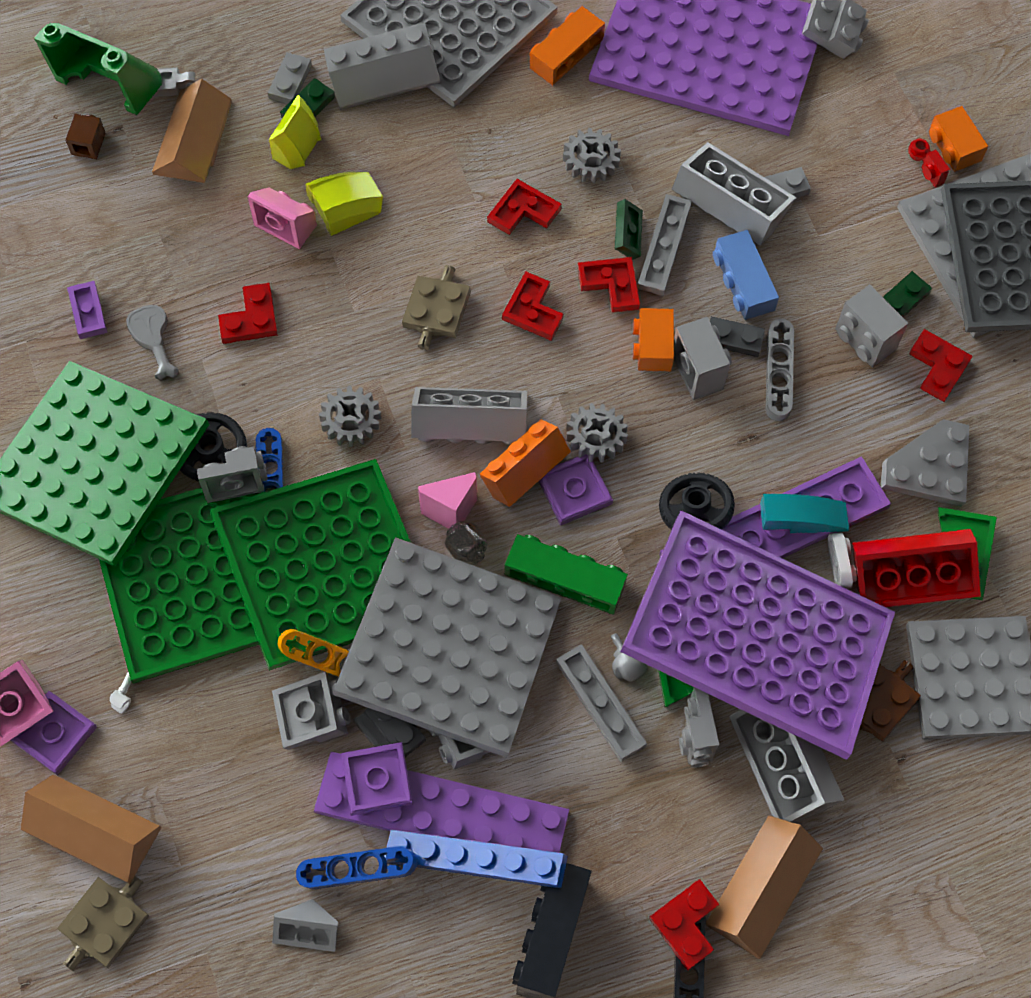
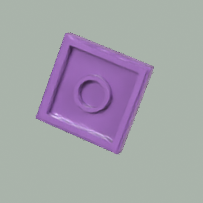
[538,454,613,526]
[11,691,97,776]
[341,742,413,816]

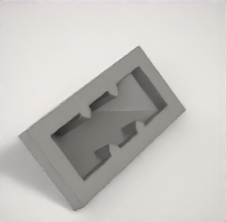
[272,899,338,952]

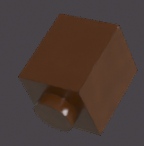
[65,114,106,160]

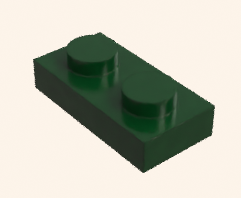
[280,78,335,118]
[615,199,643,260]
[883,271,932,317]

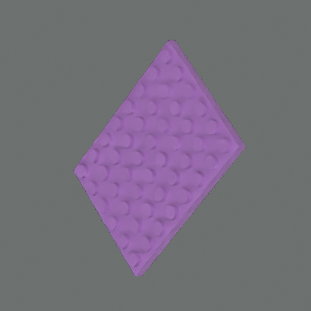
[589,0,818,136]
[620,511,895,760]

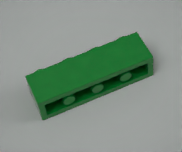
[504,534,628,615]

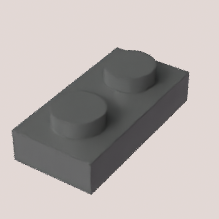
[710,316,765,357]

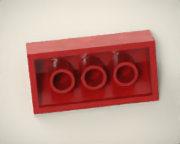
[852,529,981,607]

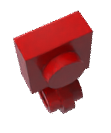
[908,138,950,188]

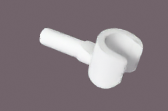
[110,672,131,714]

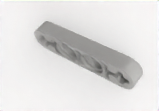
[765,318,794,421]

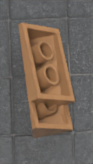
[152,79,232,183]
[21,774,162,884]
[706,815,823,959]

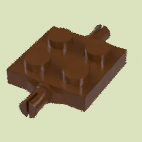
[858,660,921,742]

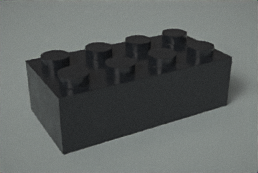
[512,863,592,998]

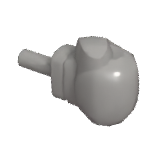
[611,633,647,681]

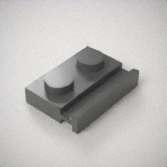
[353,708,426,757]

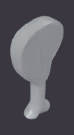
[126,305,179,380]

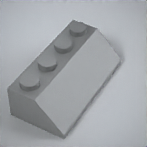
[324,22,441,110]
[672,142,796,246]
[411,387,527,445]
[729,709,844,823]

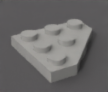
[881,419,969,507]

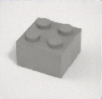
[835,284,908,368]
[674,317,732,400]

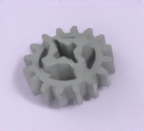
[563,128,621,183]
[319,386,381,447]
[566,403,628,462]

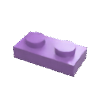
[67,281,108,340]

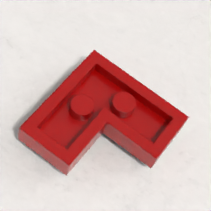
[487,179,562,235]
[577,257,640,313]
[502,271,564,341]
[218,283,278,344]
[909,329,973,402]
[649,879,719,971]

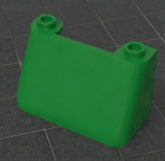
[34,23,162,115]

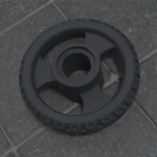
[180,412,247,481]
[659,472,735,530]

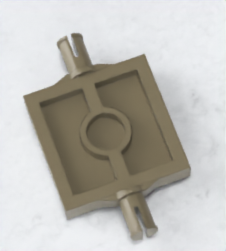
[402,265,471,350]
[57,876,149,972]

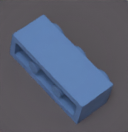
[713,230,779,320]

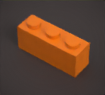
[530,6,605,86]
[480,419,571,507]

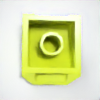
[269,95,321,169]
[305,172,383,236]

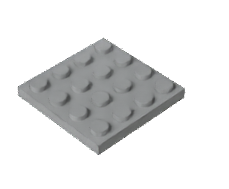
[906,616,1031,740]

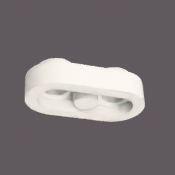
[828,533,857,589]

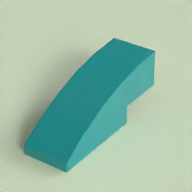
[760,494,849,533]

